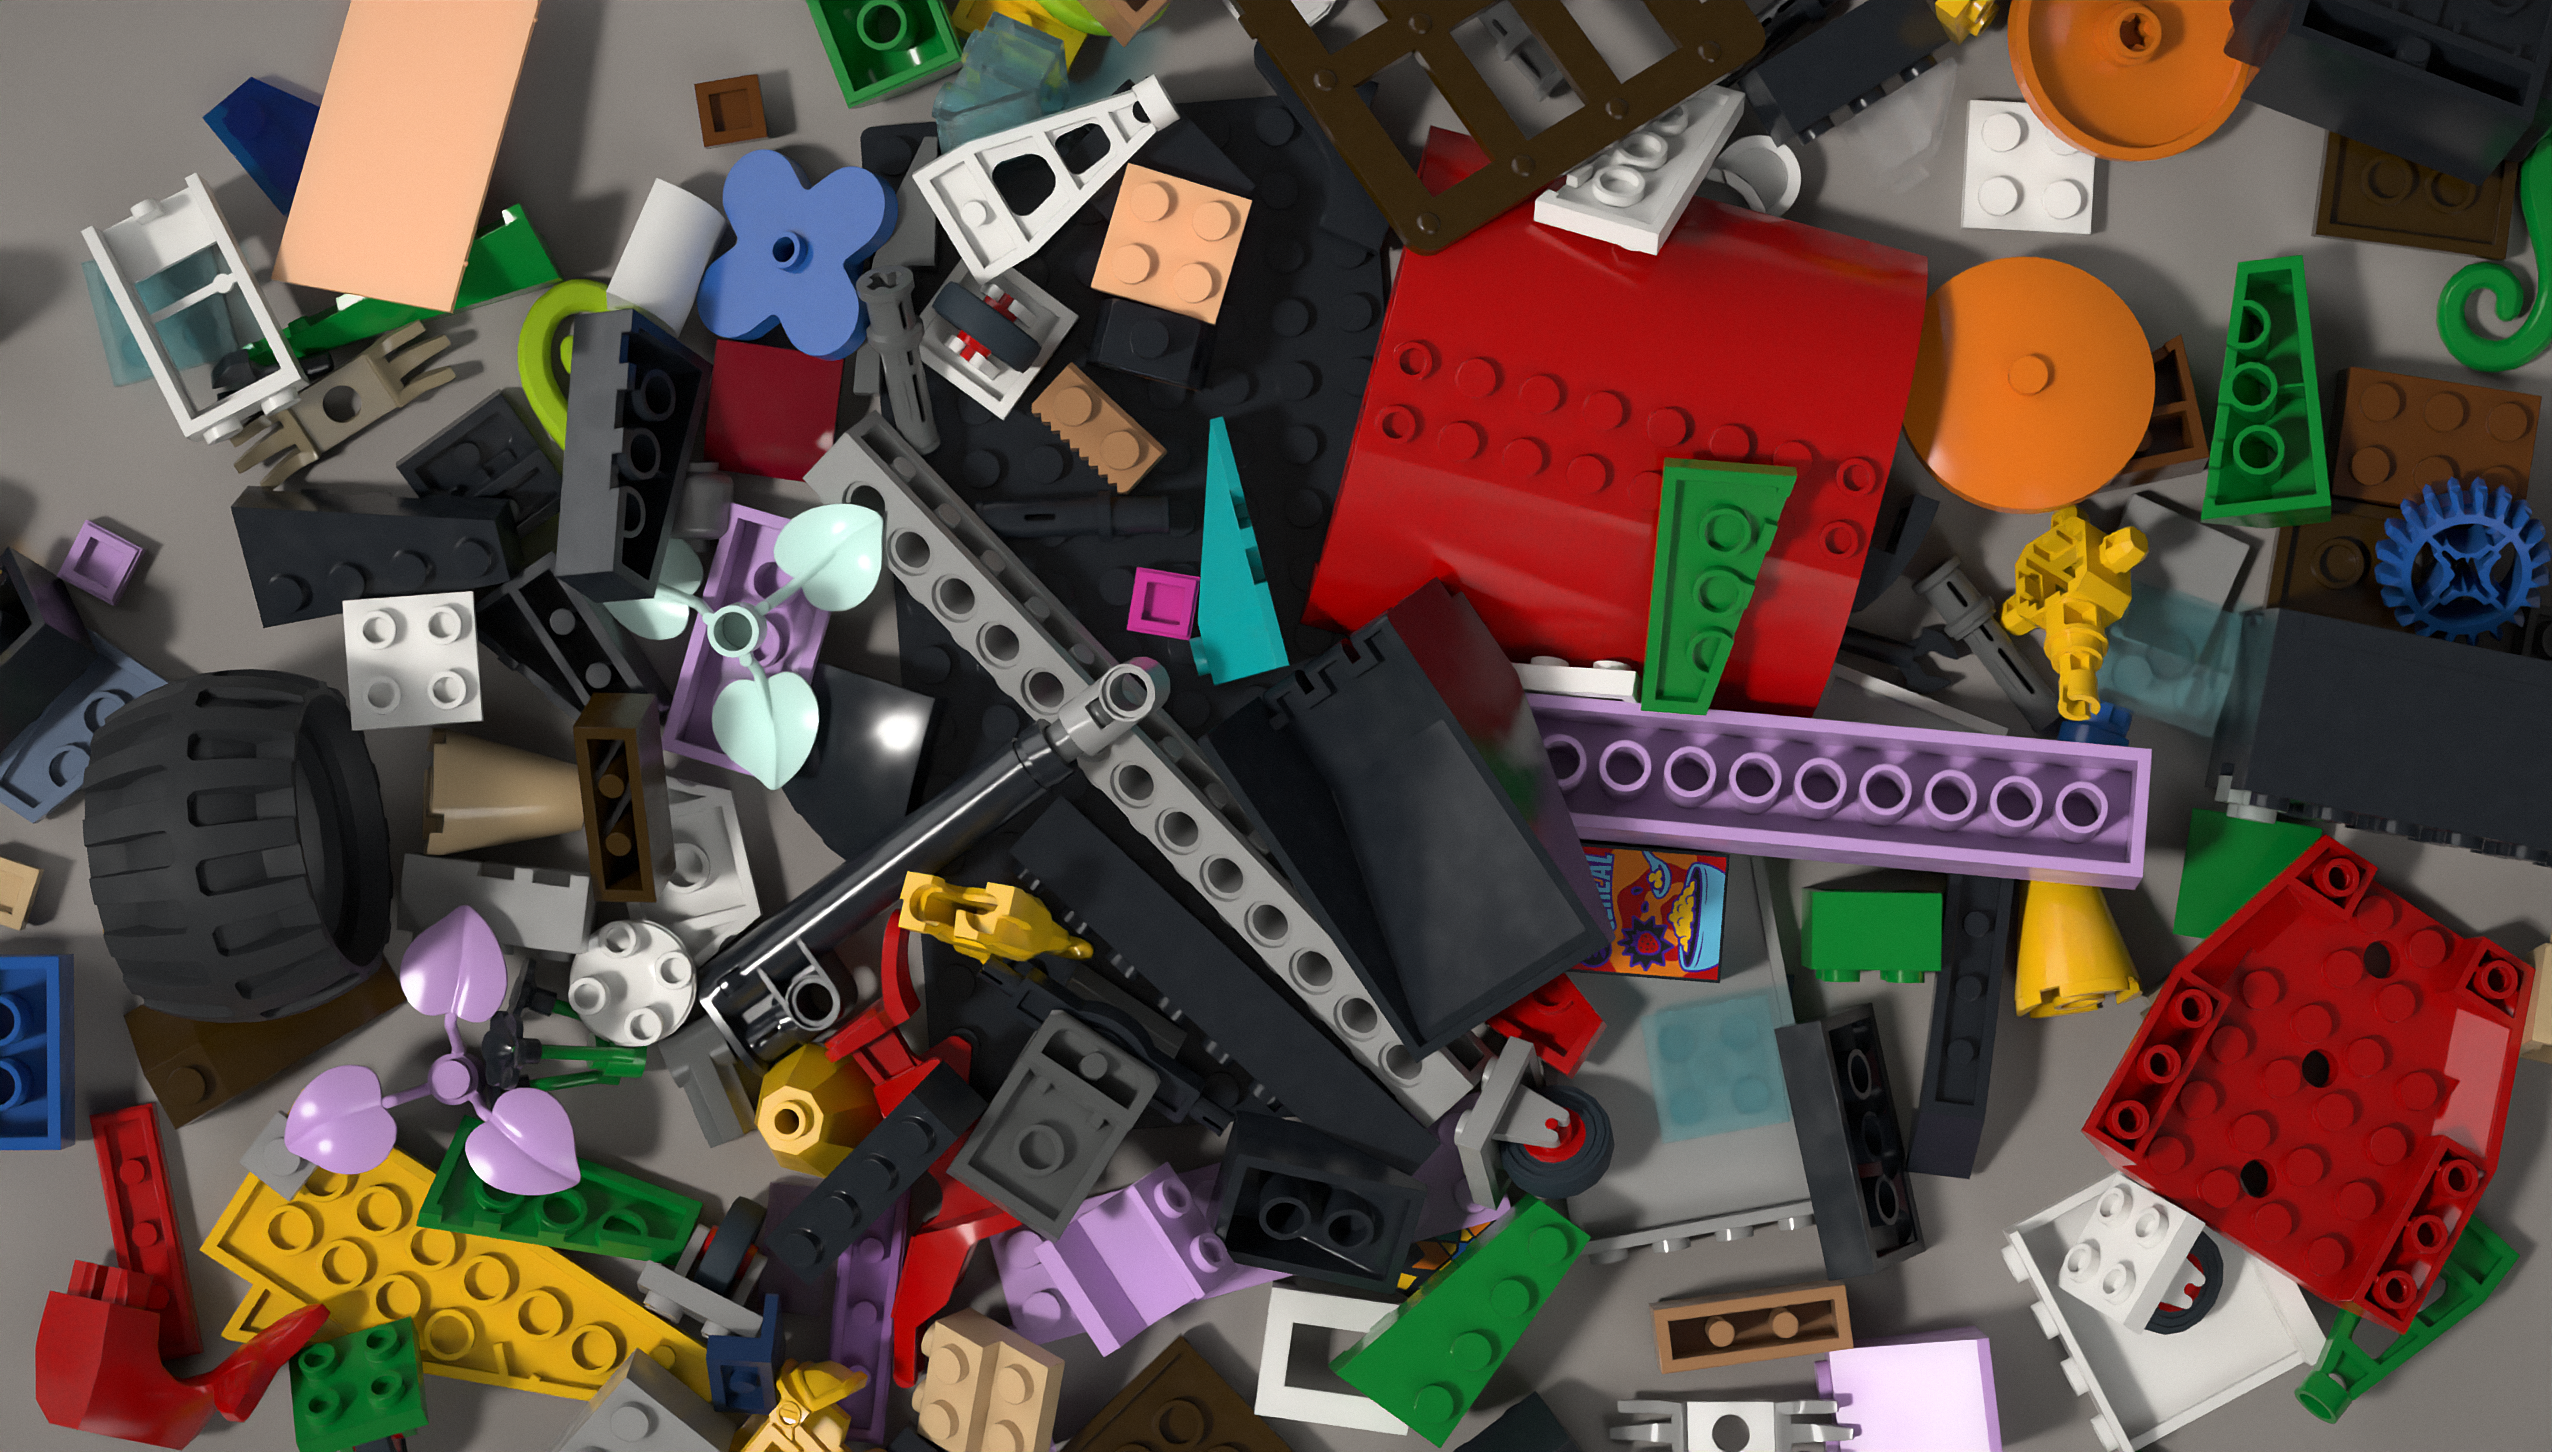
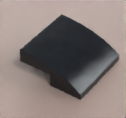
[396,389,562,540]
[1850,493,1940,614]

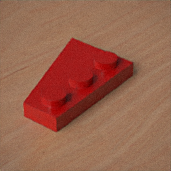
[1483,972,1607,1079]

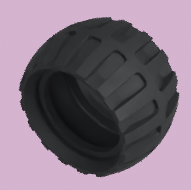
[82,669,393,1023]

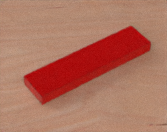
[89,1102,204,1361]

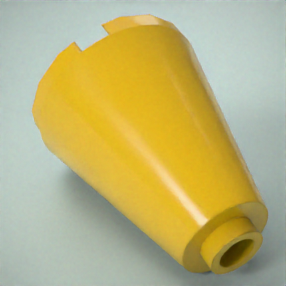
[2014,880,2143,1018]

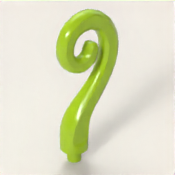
[517,279,610,451]

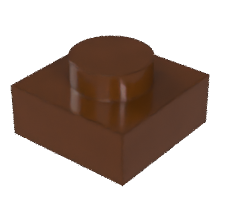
[694,74,769,149]

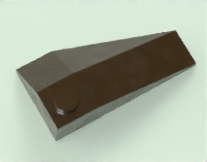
[123,953,408,1130]

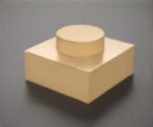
[0,855,44,931]

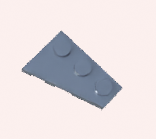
[0,628,171,824]

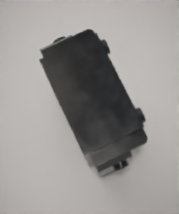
[2223,0,2552,186]

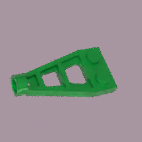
[2294,1213,2520,1424]

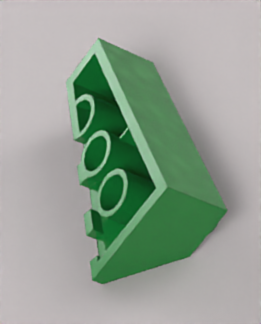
[2201,255,2331,529]

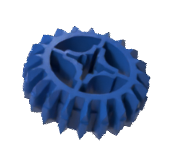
[2374,476,2552,646]

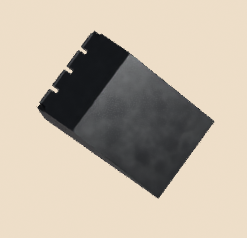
[1198,576,1616,1063]

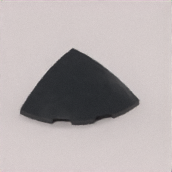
[781,660,946,860]

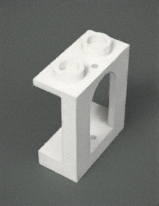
[1254,1281,1408,1436]

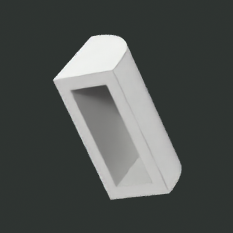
[606,178,728,338]

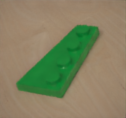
[416,1114,703,1266]

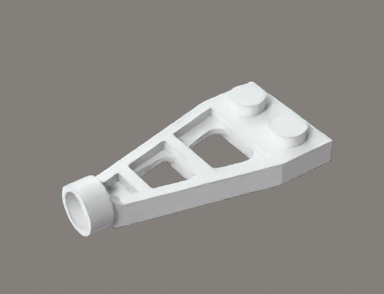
[912,74,1181,286]

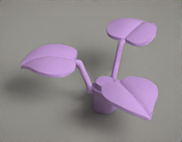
[284,905,581,1195]

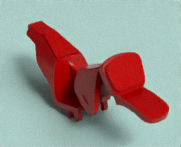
[824,908,1023,1388]

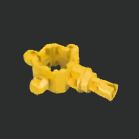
[1999,504,2149,721]

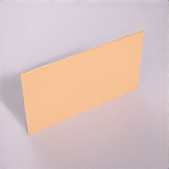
[271,0,542,313]

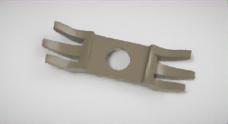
[229,319,457,491]

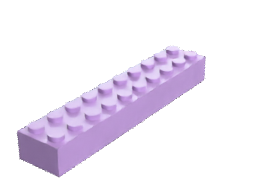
[1525,693,2152,890]

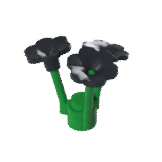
[482,956,647,1111]

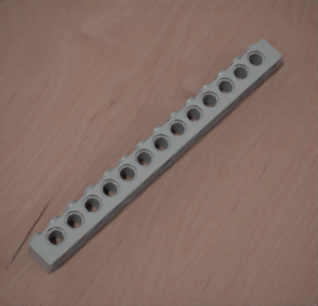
[803,409,1494,1128]

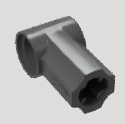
[658,1013,757,1148]

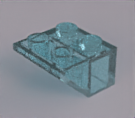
[932,11,1070,165]

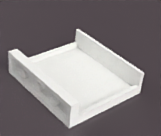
[2000,1169,2326,1452]

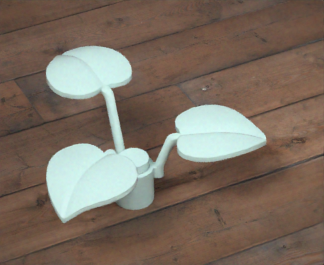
[603,504,884,790]

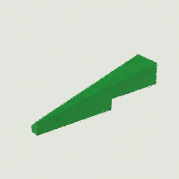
[243,203,565,366]

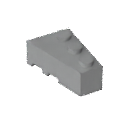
[396,852,600,962]

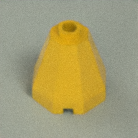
[754,1041,884,1178]

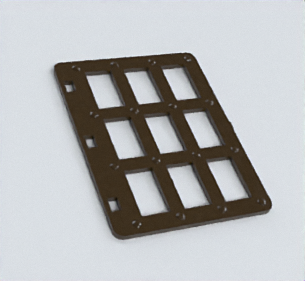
[1229,0,1765,256]

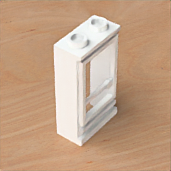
[81,173,311,446]

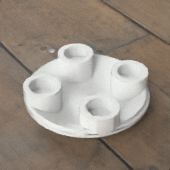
[568,919,697,1047]

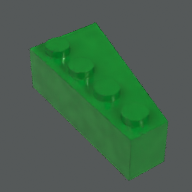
[1328,1193,1591,1448]

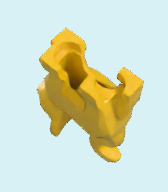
[898,871,1094,965]

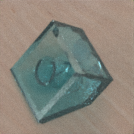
[2095,579,2243,738]

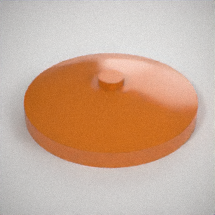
[2007,0,2250,162]
[1901,257,2155,514]

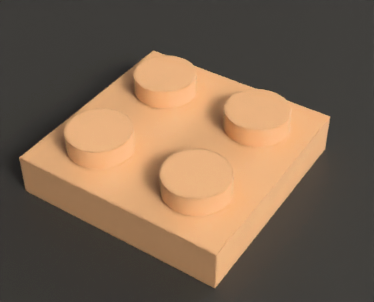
[1091,163,1252,326]

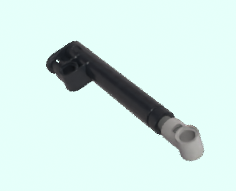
[696,657,1170,1077]

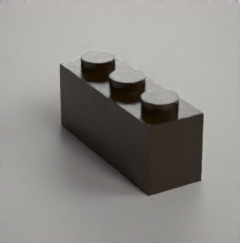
[573,693,676,903]

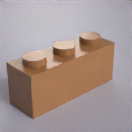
[1649,1279,1854,1374]

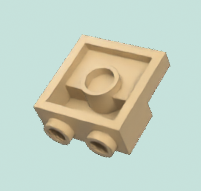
[912,1307,1065,1452]

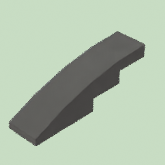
[853,137,941,397]

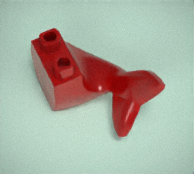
[35,1260,331,1451]

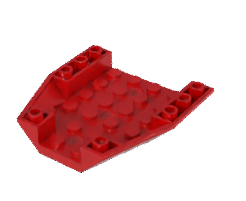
[2081,834,2536,1335]

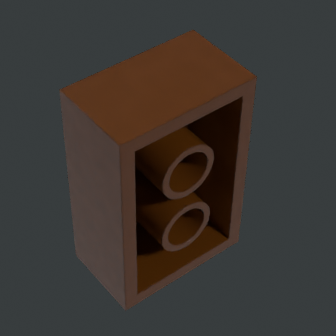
[2325,366,2542,509]

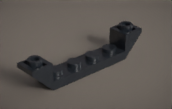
[1905,873,2015,1179]

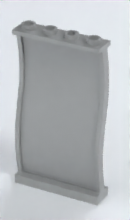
[1540,839,1816,1265]

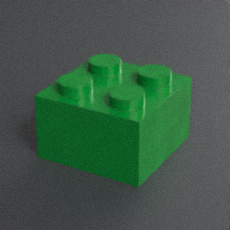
[1801,888,1942,983]

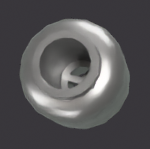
[670,460,734,552]

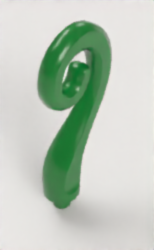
[2436,131,2552,373]

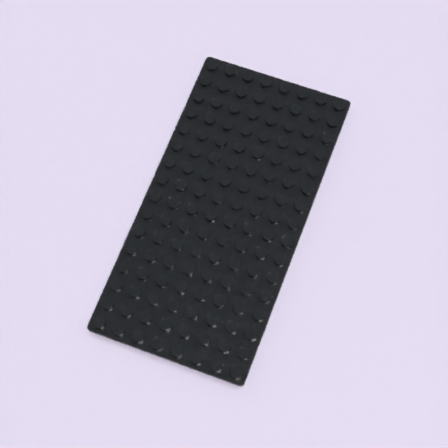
[860,96,1398,1130]

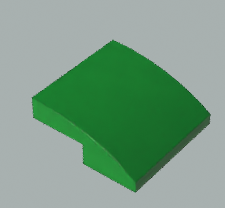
[2172,808,2323,939]

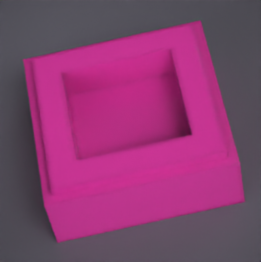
[1127,567,1201,641]

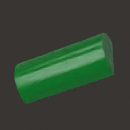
[806,0,968,109]

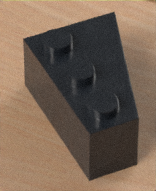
[475,549,673,721]

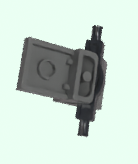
[946,954,1235,1244]

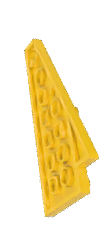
[199,1088,712,1404]

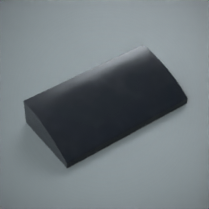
[1774,1002,1926,1281]

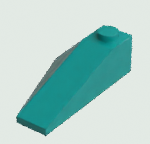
[1189,416,1289,686]

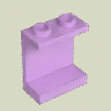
[1033,1162,1239,1357]

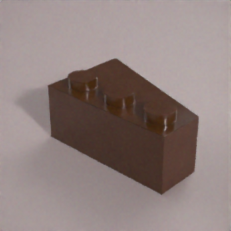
[2096,334,2210,494]

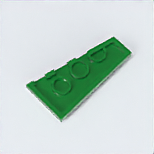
[1640,457,1797,716]

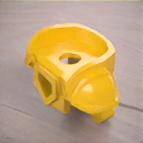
[728,1357,887,1452]

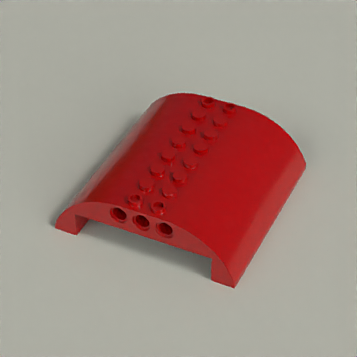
[1299,125,1928,718]

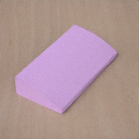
[661,502,832,776]

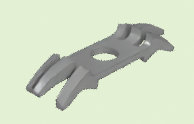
[1610,1398,1854,1452]

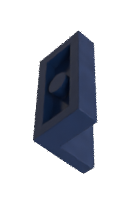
[706,1293,786,1415]

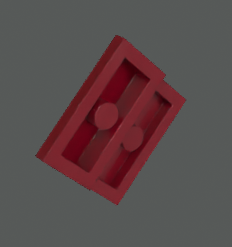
[703,339,846,483]

